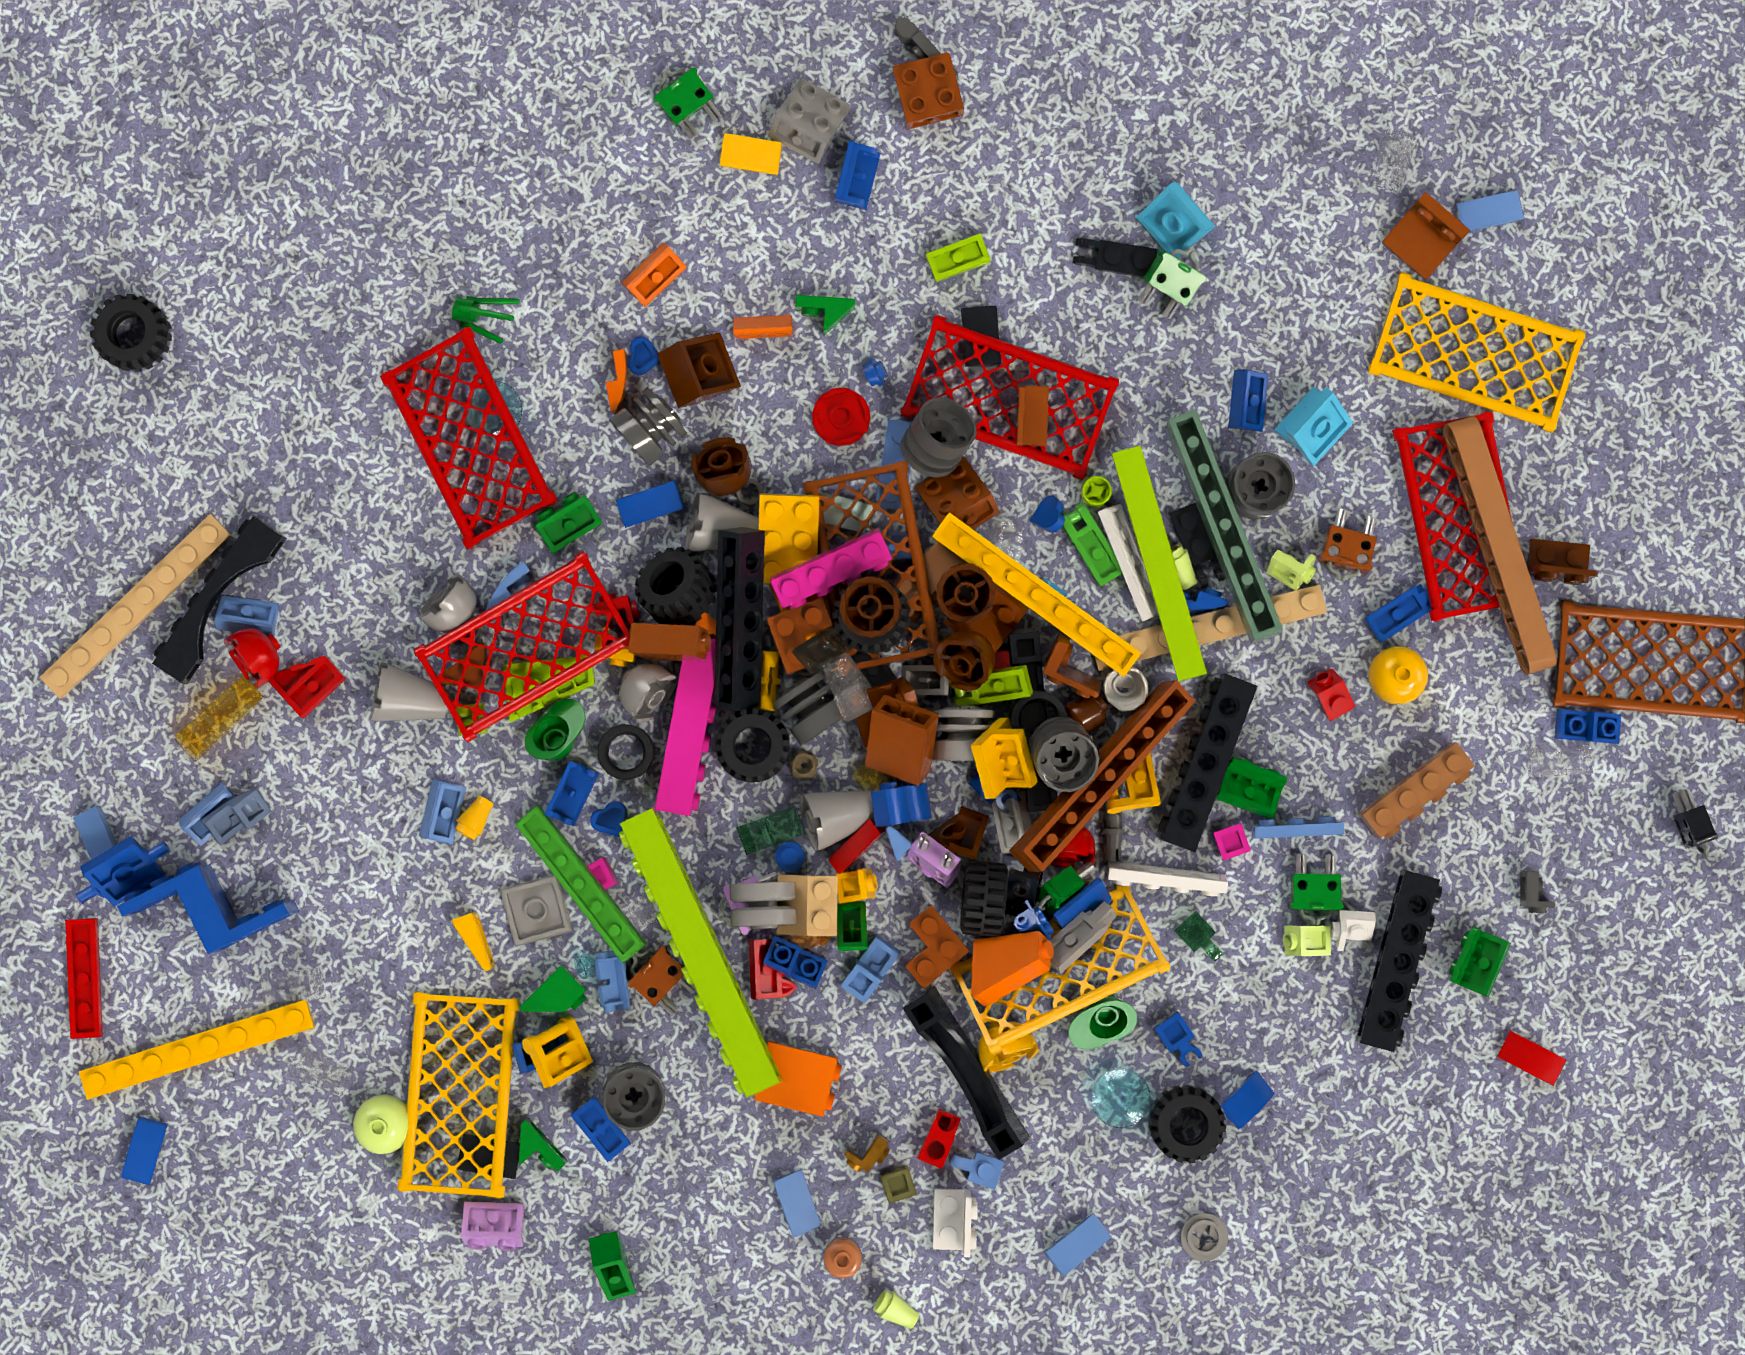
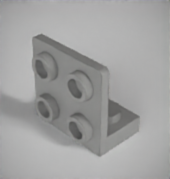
[768,78,851,164]

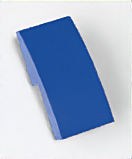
[616,480,685,528]
[1184,588,1228,611]
[1554,709,1621,744]
[763,936,828,989]
[1220,1070,1275,1130]
[121,1116,168,1185]

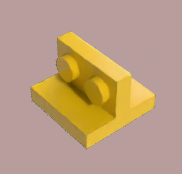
[971,718,1038,799]

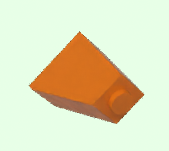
[971,931,1054,1006]

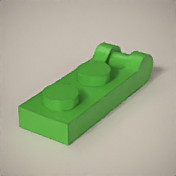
[1062,502,1123,587]

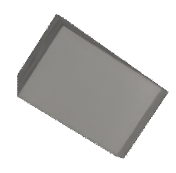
[902,665,949,696]

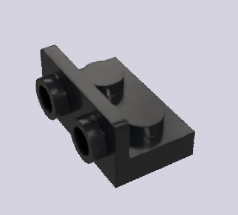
[1005,867,1044,917]

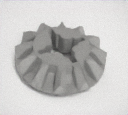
[1181,1213,1228,1261]

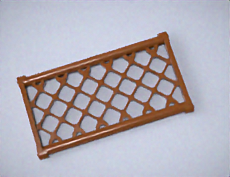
[803,460,941,675]
[1552,600,1745,724]

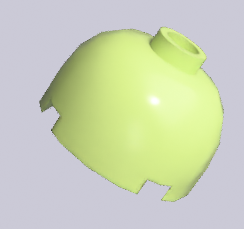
[353,1094,408,1154]

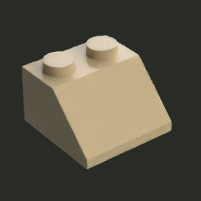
[777,875,838,936]

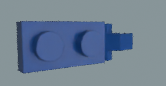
[1364,582,1442,643]

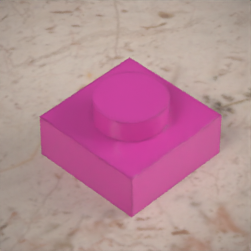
[1212,823,1251,861]
[588,857,619,890]

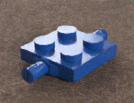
[76,836,170,907]

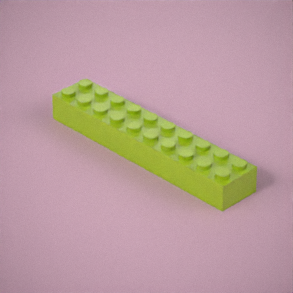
[619,808,783,1098]

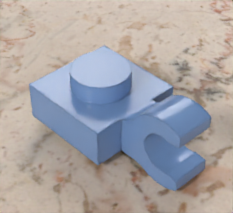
[950,1151,1005,1190]

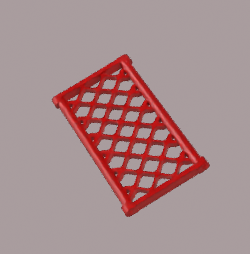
[900,314,1119,480]
[380,327,558,550]
[1392,411,1513,622]
[413,550,630,743]

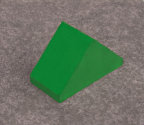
[837,902,868,951]

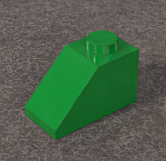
[519,964,588,1012]
[589,1231,636,1301]

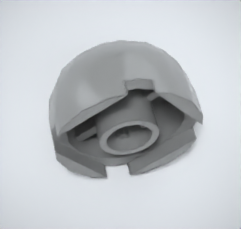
[419,574,477,633]
[619,663,678,723]

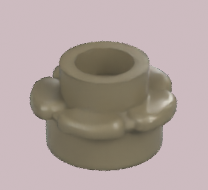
[789,751,818,780]

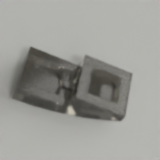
[792,627,852,674]

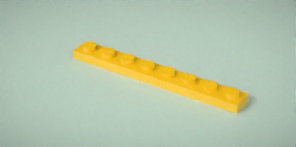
[931,512,1141,677]
[79,999,315,1100]

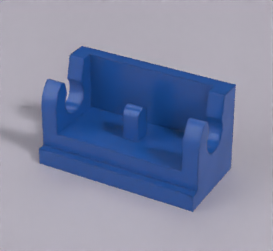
[835,141,881,210]
[545,760,599,826]
[571,1097,631,1162]

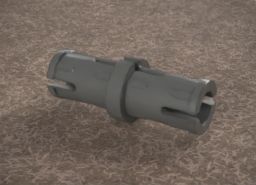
[1101,802,1124,861]

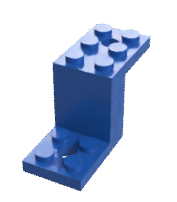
[117,862,299,954]

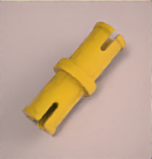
[757,650,781,711]

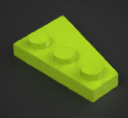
[503,655,595,723]

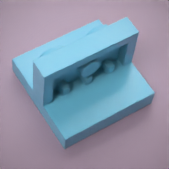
[1136,181,1215,259]
[1274,387,1353,466]

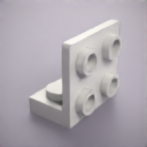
[933,1188,977,1258]

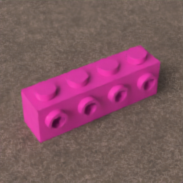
[770,528,892,609]

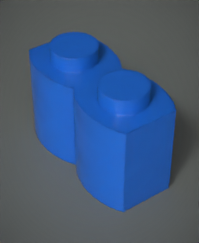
[871,781,932,827]

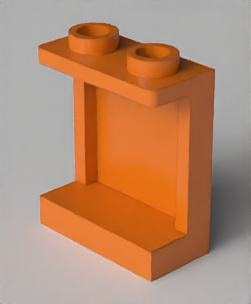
[754,1040,842,1117]

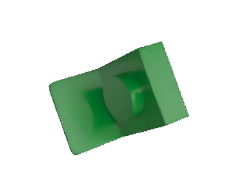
[795,295,855,336]
[519,1117,568,1171]

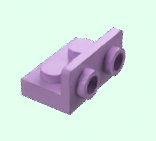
[461,1202,525,1251]

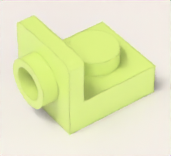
[1266,550,1317,591]
[1283,925,1331,956]

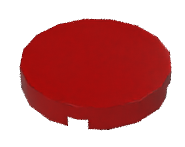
[812,387,871,447]

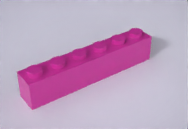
[655,639,717,816]

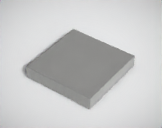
[500,875,573,947]

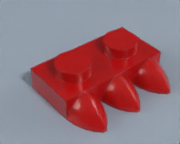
[749,938,797,1000]

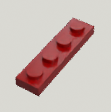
[65,918,103,1039]

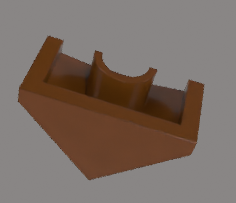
[928,806,989,860]

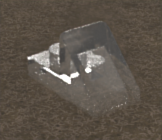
[823,654,873,722]

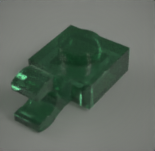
[1173,911,1223,962]

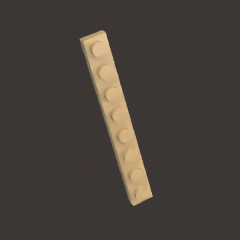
[39,514,232,699]
[1094,585,1327,671]

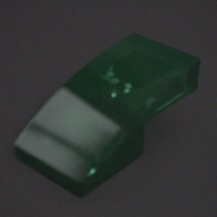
[736,806,806,855]

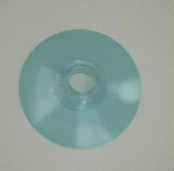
[466,381,523,440]
[1091,1068,1151,1128]

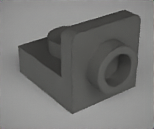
[1520,870,1555,913]

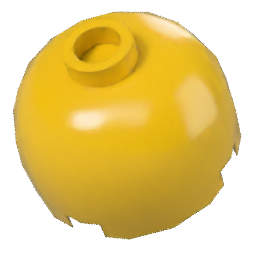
[1368,646,1428,705]
[978,1021,1039,1073]

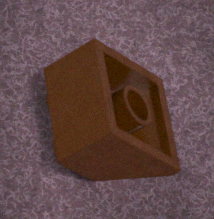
[657,332,741,409]

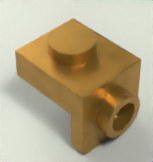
[844,1134,890,1173]

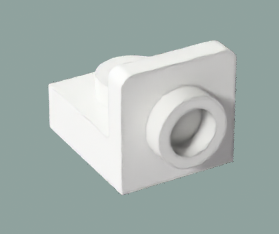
[1331,910,1376,951]

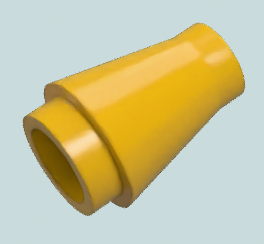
[454,795,494,841]

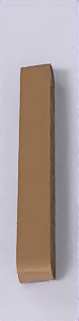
[1443,416,1557,675]

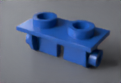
[1014,900,1054,940]

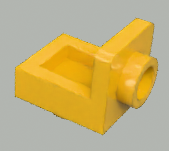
[594,627,636,668]
[835,868,878,904]

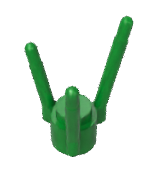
[452,296,520,344]

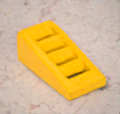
[451,912,495,971]

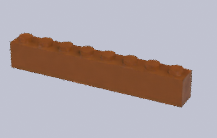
[1009,680,1196,872]

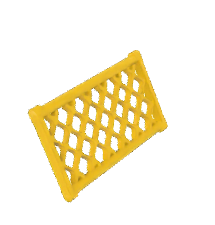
[1368,272,1586,433]
[950,885,1171,1055]
[397,991,520,1199]

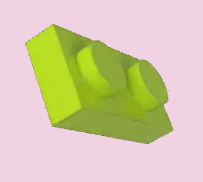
[925,233,991,283]

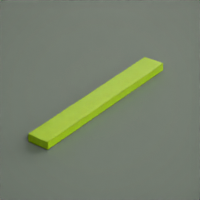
[1112,445,1207,682]

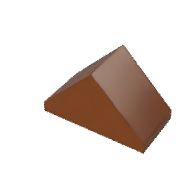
[442,643,489,688]

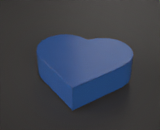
[627,337,660,376]
[1029,495,1065,533]
[590,801,627,837]

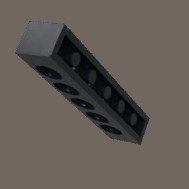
[714,527,765,711]
[1157,673,1258,852]
[1355,869,1442,1052]

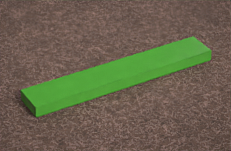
[515,805,647,963]

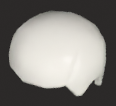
[1103,666,1148,712]

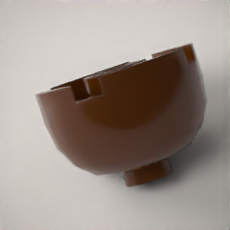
[691,437,752,496]
[936,563,996,623]
[839,576,901,638]
[934,629,995,691]

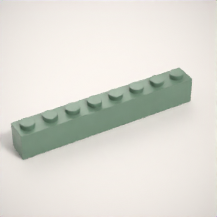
[1166,409,1283,645]

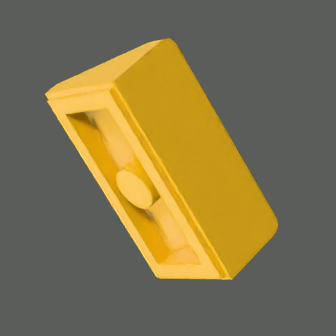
[720,133,782,175]

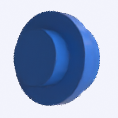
[863,357,888,386]
[775,842,805,871]

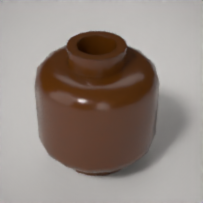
[1065,695,1108,735]

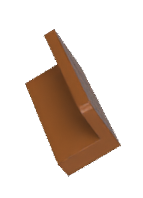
[1017,385,1049,446]

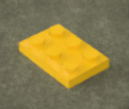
[758,493,819,584]

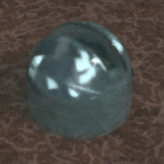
[574,953,596,980]

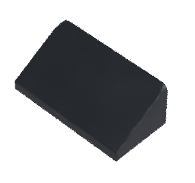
[961,306,1001,367]
[457,1134,520,1179]

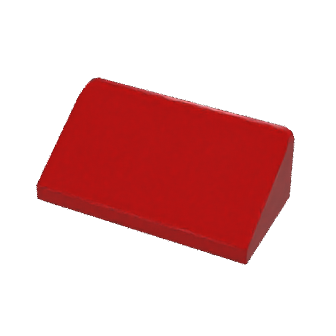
[828,819,886,874]

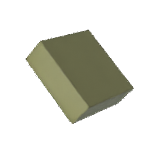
[880,1166,917,1204]

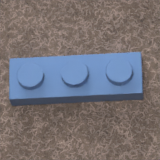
[875,419,911,510]
[1251,817,1345,839]

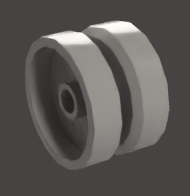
[730,882,797,929]

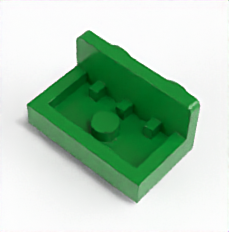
[533,491,603,554]
[1216,758,1287,820]
[1449,926,1511,998]

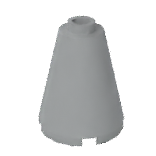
[686,493,759,551]
[370,662,454,722]
[799,790,875,851]

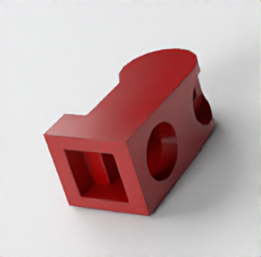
[916,1108,961,1169]

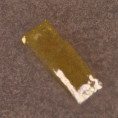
[175,675,263,762]

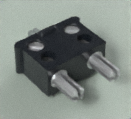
[1672,789,1718,858]

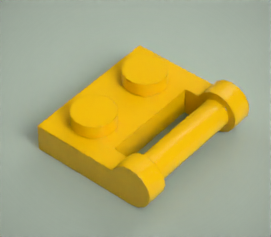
[1106,753,1161,814]
[522,1015,593,1088]

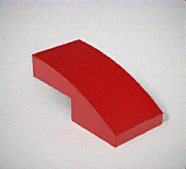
[1497,1030,1567,1086]

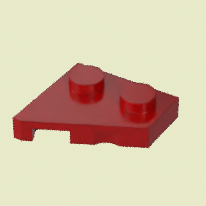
[268,656,347,719]

